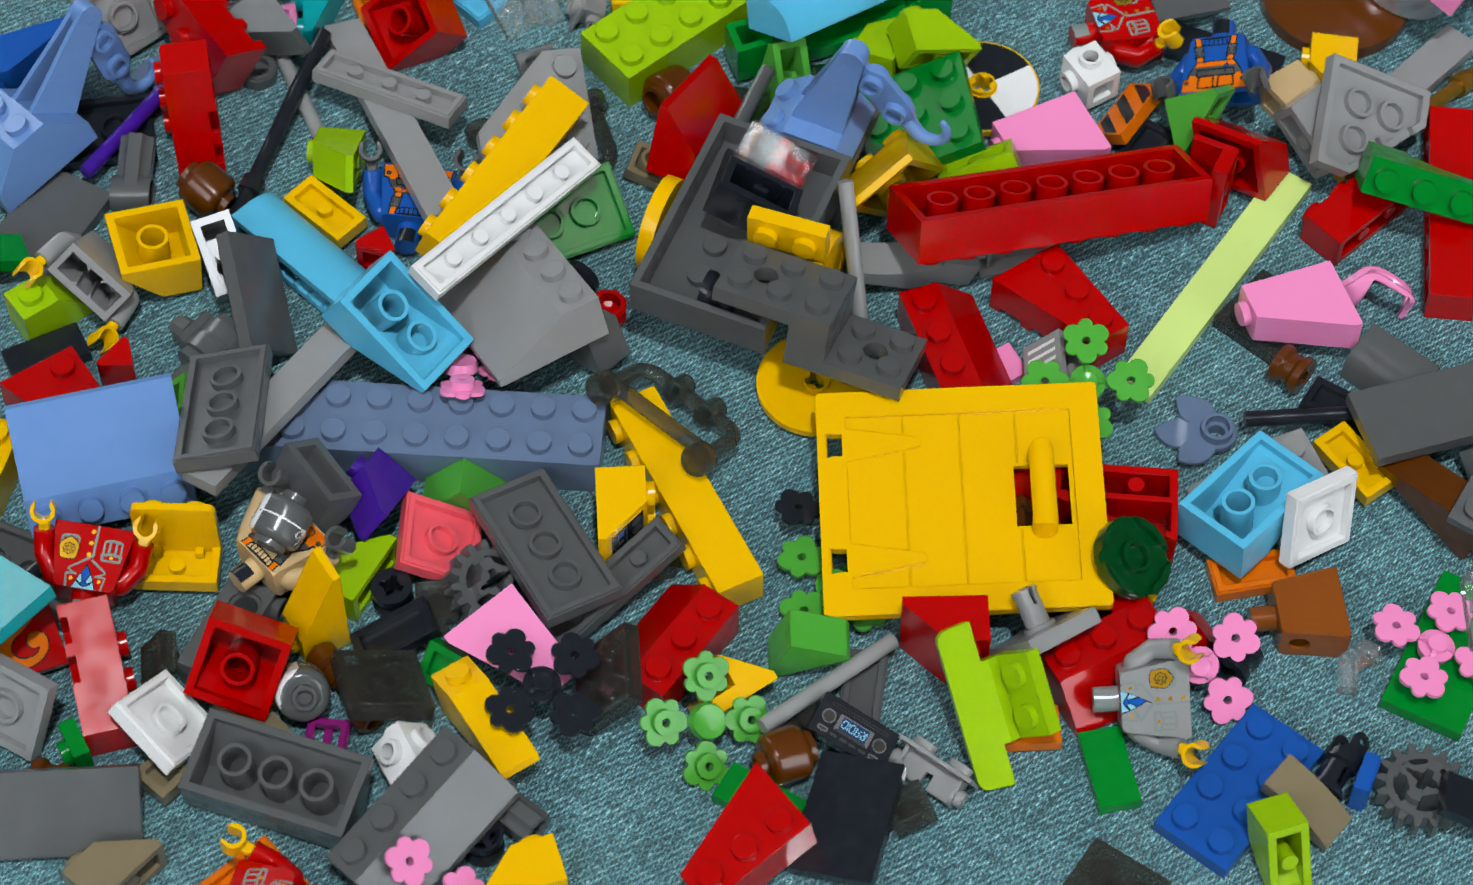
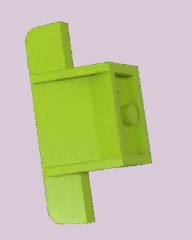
[935,621,1062,790]

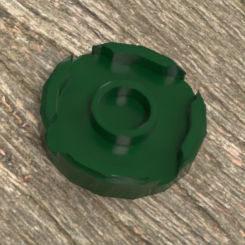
[1094,516,1171,600]

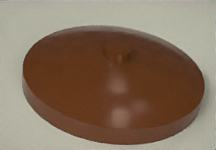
[1260,0,1408,59]

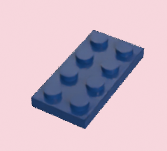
[1152,703,1324,879]

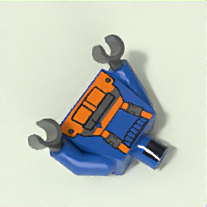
[1151,19,1272,108]
[358,140,481,254]

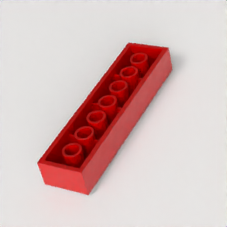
[886,144,1213,266]

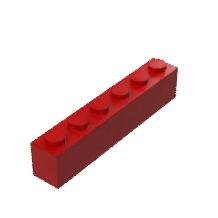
[1423,106,1473,321]

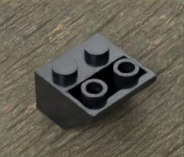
[703,148,803,232]

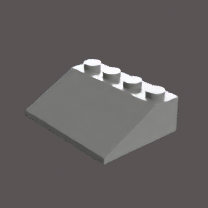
[438,222,609,387]

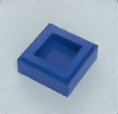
[1347,751,1382,812]

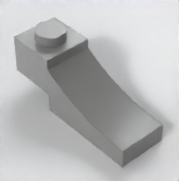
[860,242,981,289]

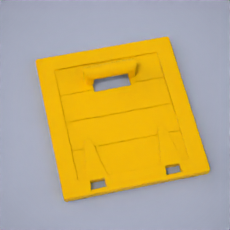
[815,382,1114,621]

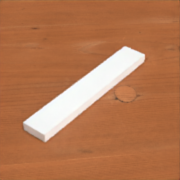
[408,137,601,301]

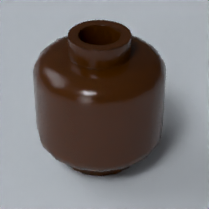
[642,65,691,117]
[176,160,237,218]
[751,724,819,787]

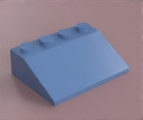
[4,373,197,538]

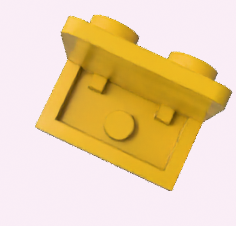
[130,500,224,592]

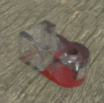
[736,120,818,186]

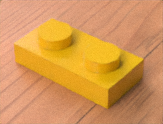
[283,175,367,248]
[747,205,830,262]
[1312,421,1394,506]

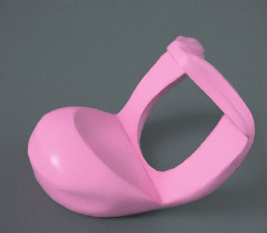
[1341,266,1415,319]

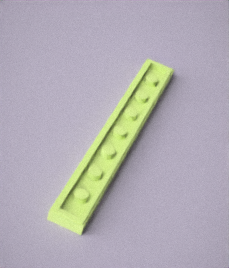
[1127,172,1312,404]

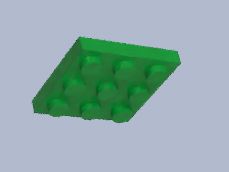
[860,51,987,165]

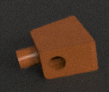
[1247,567,1352,658]

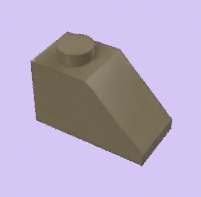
[61,839,168,885]

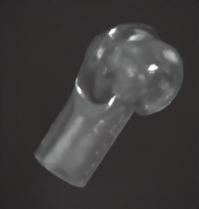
[1337,640,1383,695]

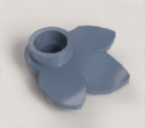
[1154,395,1237,465]

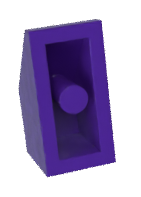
[346,447,416,542]

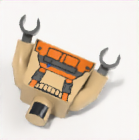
[229,461,356,595]

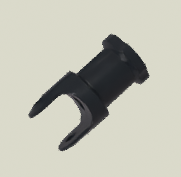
[1316,732,1369,802]

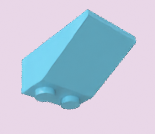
[321,250,474,393]
[1177,430,1325,579]

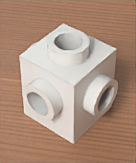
[1059,41,1121,110]
[371,721,436,785]

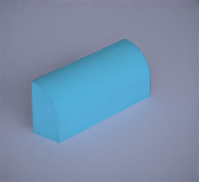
[746,0,887,42]
[231,193,366,313]

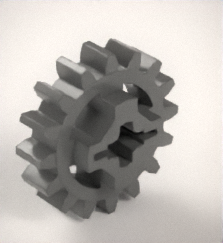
[443,540,529,622]
[1373,744,1469,836]

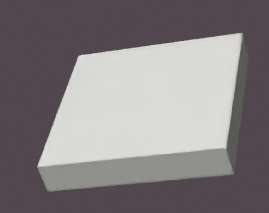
[1279,465,1358,569]
[108,669,207,776]

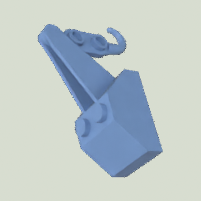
[0,0,156,213]
[761,39,952,161]

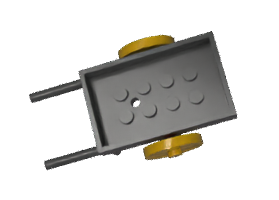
[629,65,881,354]

